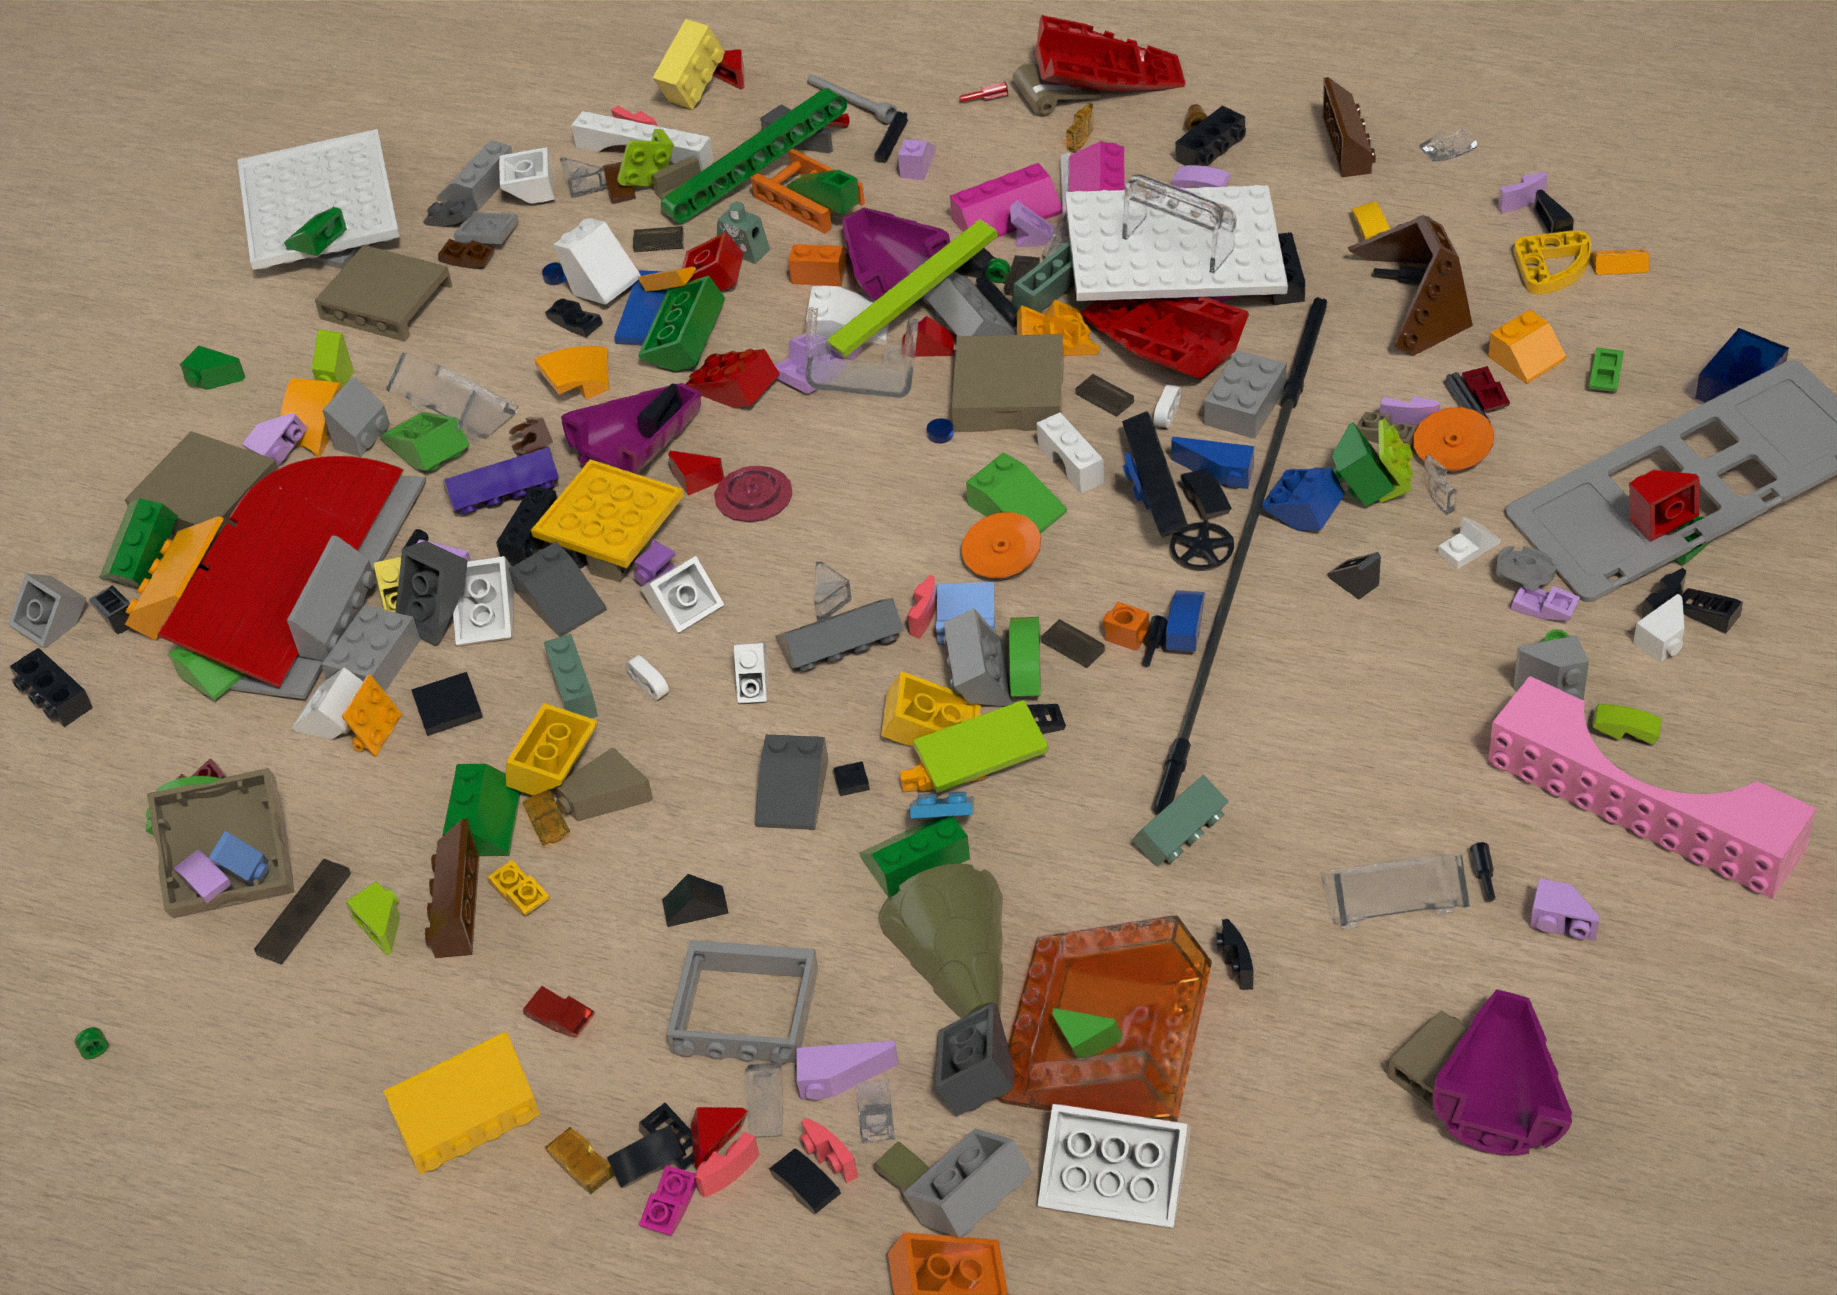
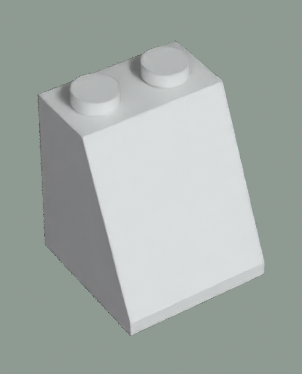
[553,218,640,305]

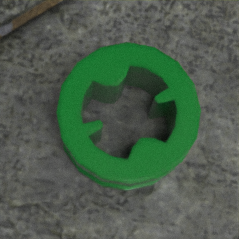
[985,258,1010,283]
[75,1027,108,1059]

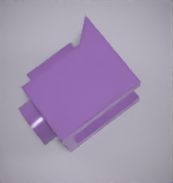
[634,539,675,585]

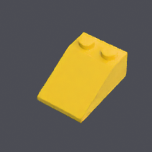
[881,671,981,746]

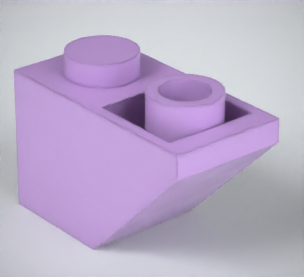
[242,413,308,466]
[1530,878,1599,941]

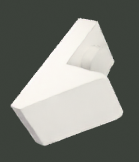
[1438,517,1501,569]

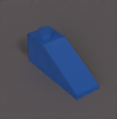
[1171,436,1254,489]

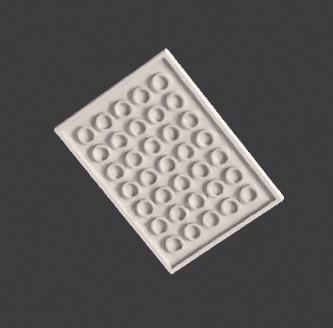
[237,129,400,270]
[1065,185,1288,301]

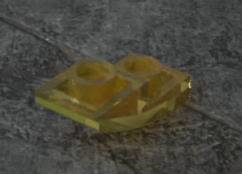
[1066,103,1094,153]
[522,789,570,846]
[545,1126,615,1195]

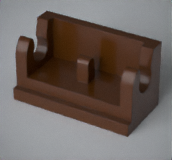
[509,417,553,454]

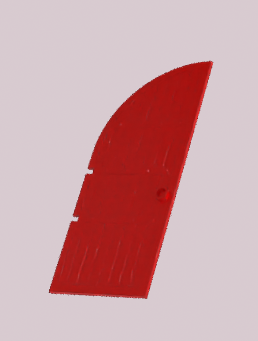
[157,456,404,688]

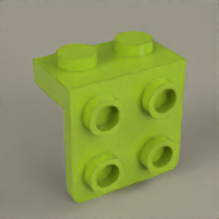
[617,129,674,186]
[1378,419,1413,503]

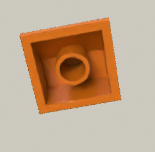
[788,244,849,286]

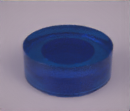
[542,262,567,285]
[926,418,954,444]

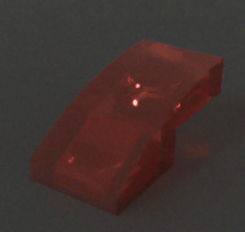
[523,986,595,1038]

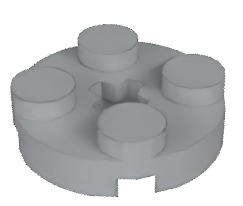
[1496,546,1557,590]

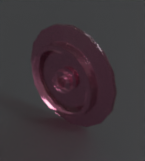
[714,465,793,523]

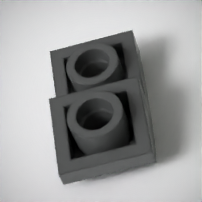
[423,197,477,226]

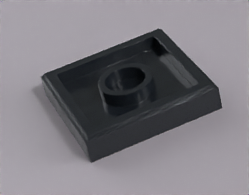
[411,672,483,736]

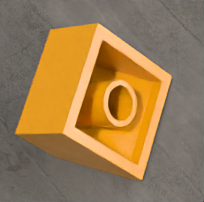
[1488,309,1566,384]

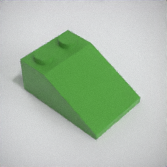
[379,412,469,472]
[966,452,1067,534]

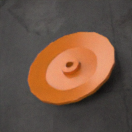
[1414,407,1494,471]
[961,512,1041,579]

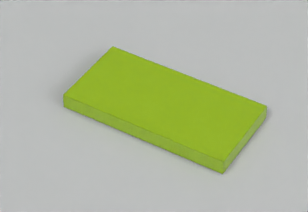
[913,700,1049,793]

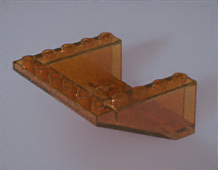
[996,915,1212,1122]

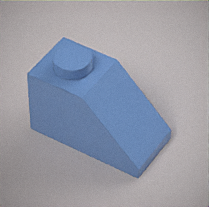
[209,831,269,886]

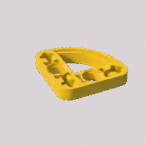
[1514,230,1591,295]

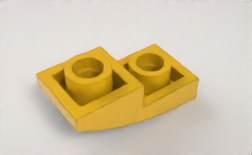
[1352,201,1390,240]
[488,860,550,916]

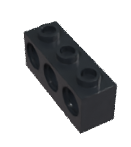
[1175,105,1246,166]
[1268,232,1305,305]
[496,486,557,567]
[10,648,93,727]

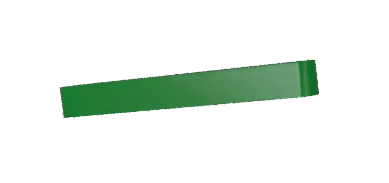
[661,88,847,223]

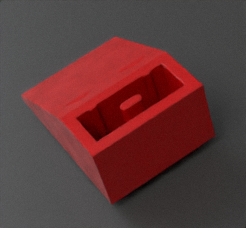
[685,349,780,408]

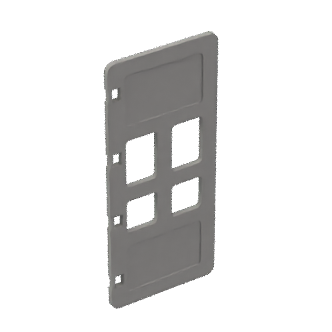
[1506,360,1837,602]

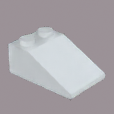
[806,286,889,344]
[453,556,514,646]

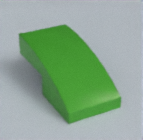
[1589,347,1624,392]

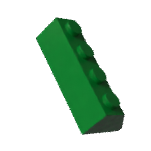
[638,276,725,372]

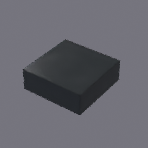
[833,761,870,797]

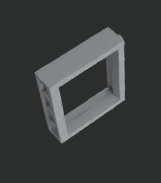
[667,940,818,1064]

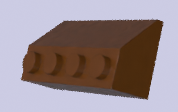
[1322,77,1376,177]
[425,819,480,958]

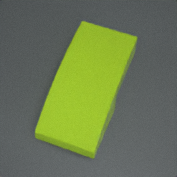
[1592,704,1662,745]

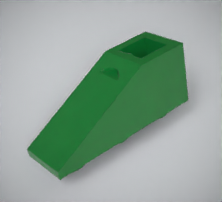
[787,170,858,214]

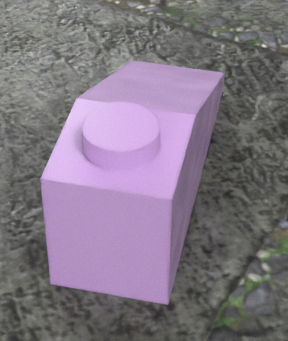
[797,1040,898,1100]

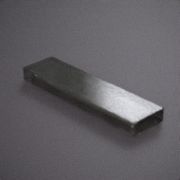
[254,859,351,965]

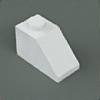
[1633,594,1685,663]

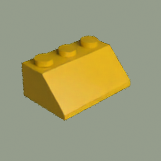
[506,703,598,795]

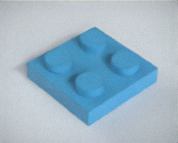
[910,792,974,819]

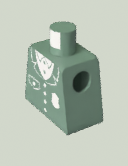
[717,202,770,264]

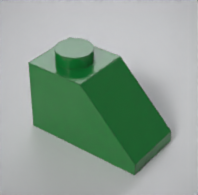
[180,345,246,390]

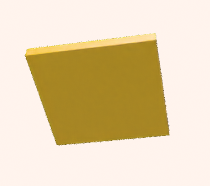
[531,459,684,568]

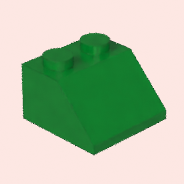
[1332,422,1395,507]

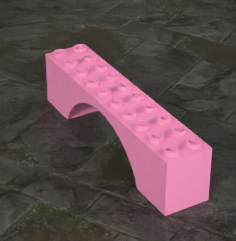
[1488,676,1817,899]

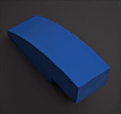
[1166,590,1205,652]

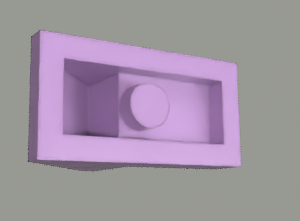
[1010,201,1055,247]

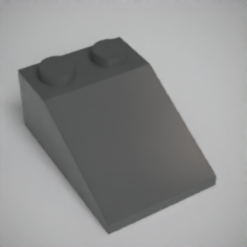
[395,541,468,645]
[509,542,607,637]
[755,734,829,830]
[935,1002,1014,1116]

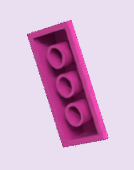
[1068,141,1124,192]
[950,163,1062,238]

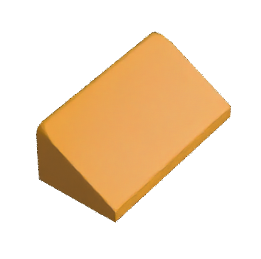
[1592,249,1649,275]
[638,267,696,292]

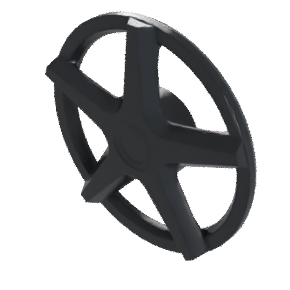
[1170,520,1234,569]

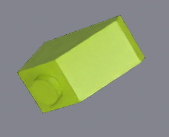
[312,329,354,388]
[346,881,400,956]

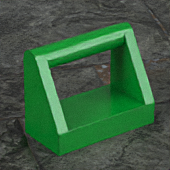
[284,207,347,256]

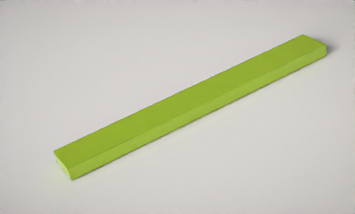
[826,219,998,358]

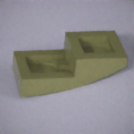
[875,1141,930,1200]

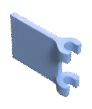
[936,581,995,644]

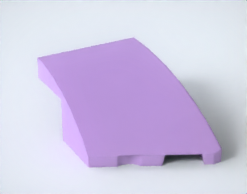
[774,333,862,394]

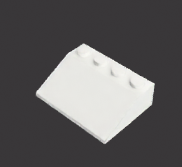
[1037,1104,1191,1228]

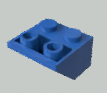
[1262,468,1345,531]

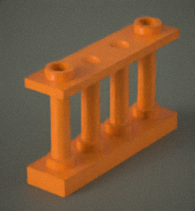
[751,149,865,234]

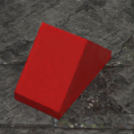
[713,49,745,90]
[901,315,955,357]
[668,450,725,496]
[691,1107,748,1169]

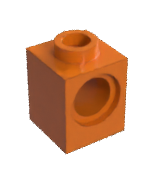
[1102,601,1149,651]

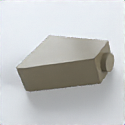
[556,747,653,821]
[1389,1010,1468,1111]

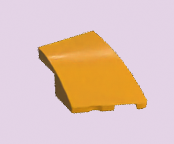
[1017,299,1100,356]
[534,346,609,400]
[280,378,342,457]

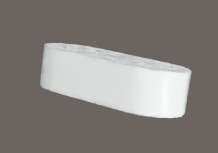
[1153,384,1182,428]
[625,655,669,700]

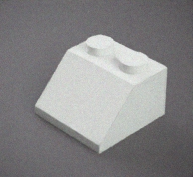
[499,147,555,204]
[640,556,724,633]
[292,667,363,740]

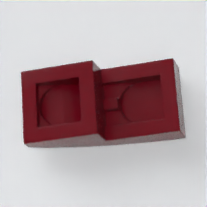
[1461,366,1510,412]

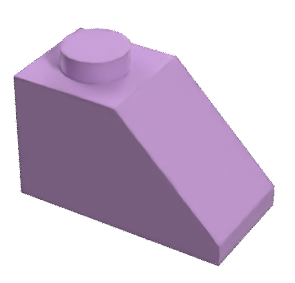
[898,139,936,180]

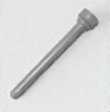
[807,75,897,124]

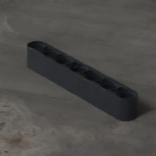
[1122,411,1189,538]

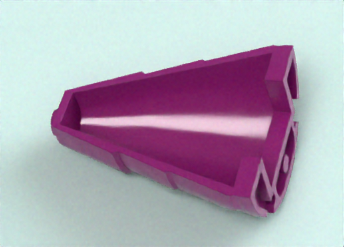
[842,208,950,300]
[561,383,701,474]
[1433,989,1572,1155]

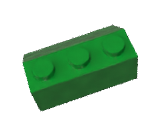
[99,498,178,588]
[443,763,521,857]
[859,816,970,897]

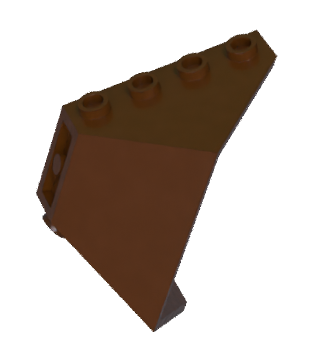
[1348,215,1473,356]

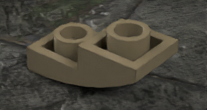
[1357,412,1418,448]

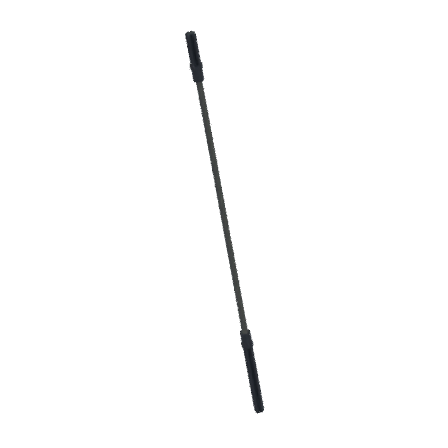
[1153,297,1328,815]

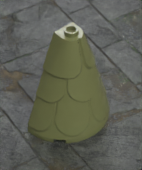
[879,864,1004,1019]

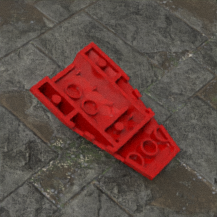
[1035,15,1186,92]
[1080,297,1249,379]

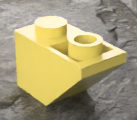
[373,557,401,612]

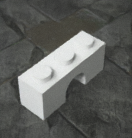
[1037,413,1104,494]

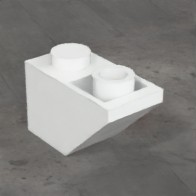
[734,642,768,703]

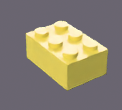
[653,19,725,110]

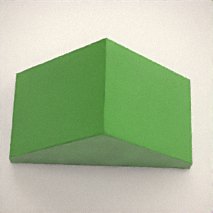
[1052,1008,1123,1064]

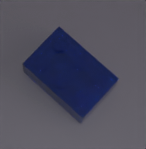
[1695,328,1789,403]

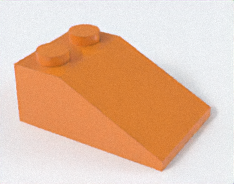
[888,1232,1008,1295]

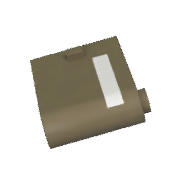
[1013,64,1101,116]

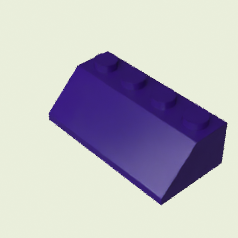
[443,447,559,515]

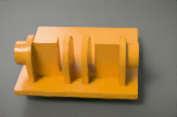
[341,674,402,757]

